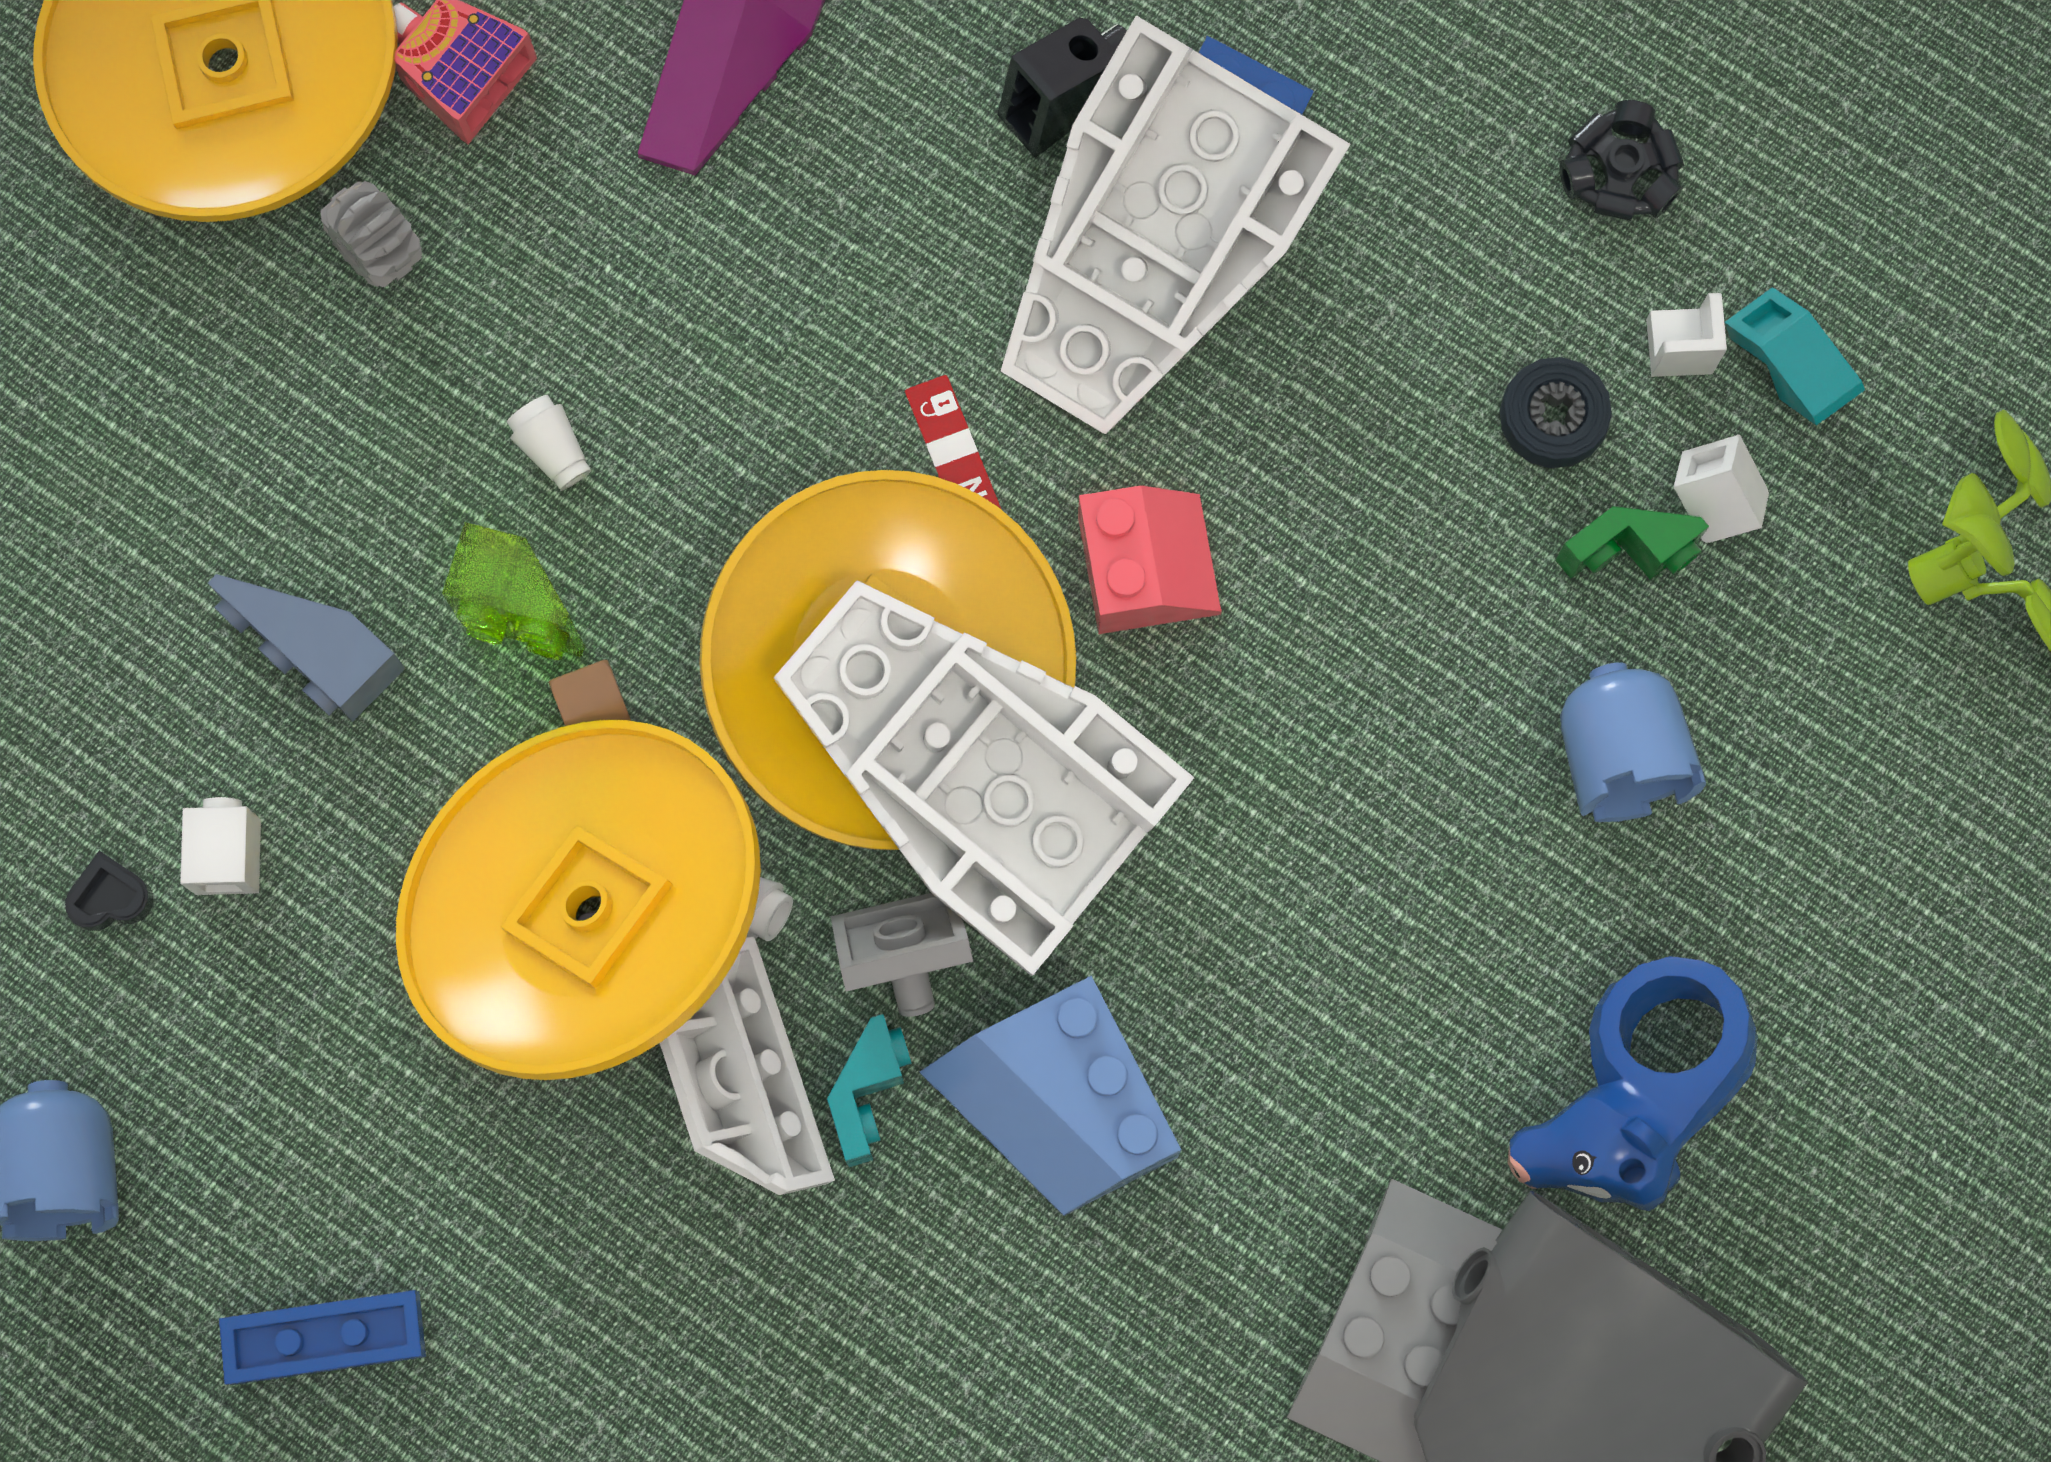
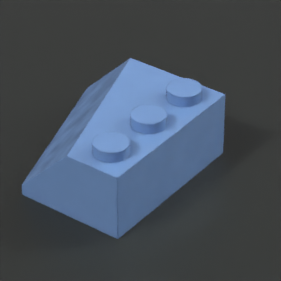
[919,976,1181,1216]

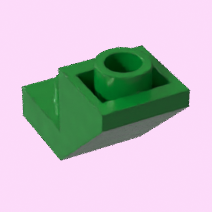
[1555,506,1709,580]

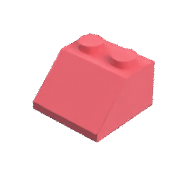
[1078,486,1221,634]

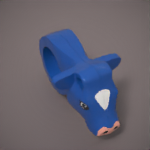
[1507,956,1758,1211]

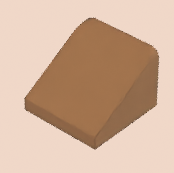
[548,660,631,726]

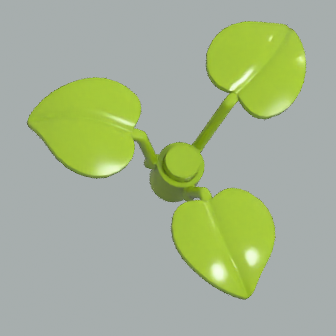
[1908,410,2051,651]

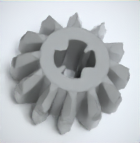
[320,181,422,288]

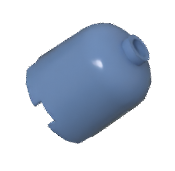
[1560,663,1706,822]
[0,1080,119,1241]

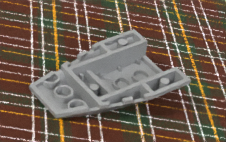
[1286,1179,1502,1462]

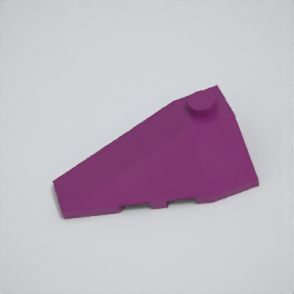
[638,0,825,176]

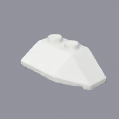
[660,936,835,1195]

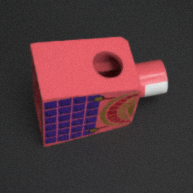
[394,0,537,145]

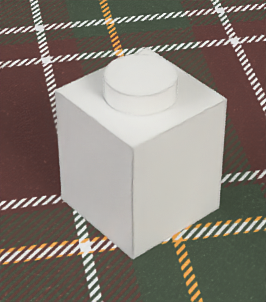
[180,797,261,895]

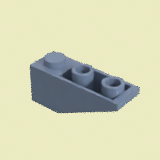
[208,574,406,722]

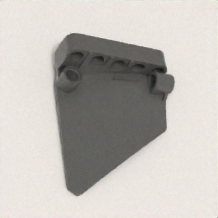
[1414,1191,1808,1462]

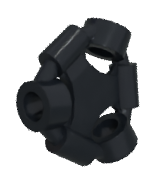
[1559,100,1684,221]

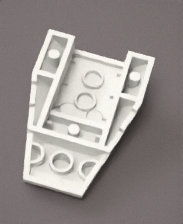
[1001,16,1351,434]
[774,580,1194,976]

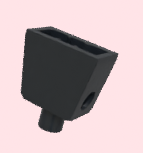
[997,17,1127,158]

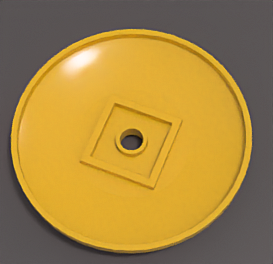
[33,0,398,222]
[699,470,1076,850]
[396,720,761,1080]

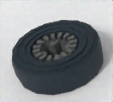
[1499,357,1612,468]

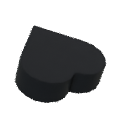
[65,850,153,931]

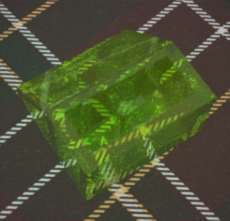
[442,522,585,660]

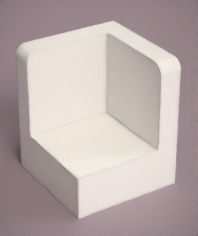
[1646,293,1727,377]
[1674,434,1769,543]

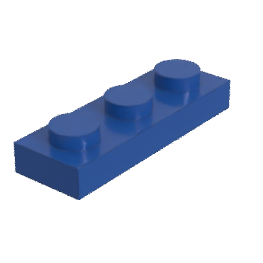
[219,1290,426,1385]

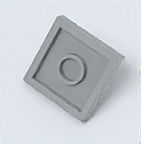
[830,893,973,1017]

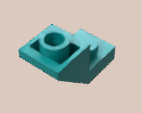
[1724,287,1865,426]
[827,1014,912,1167]

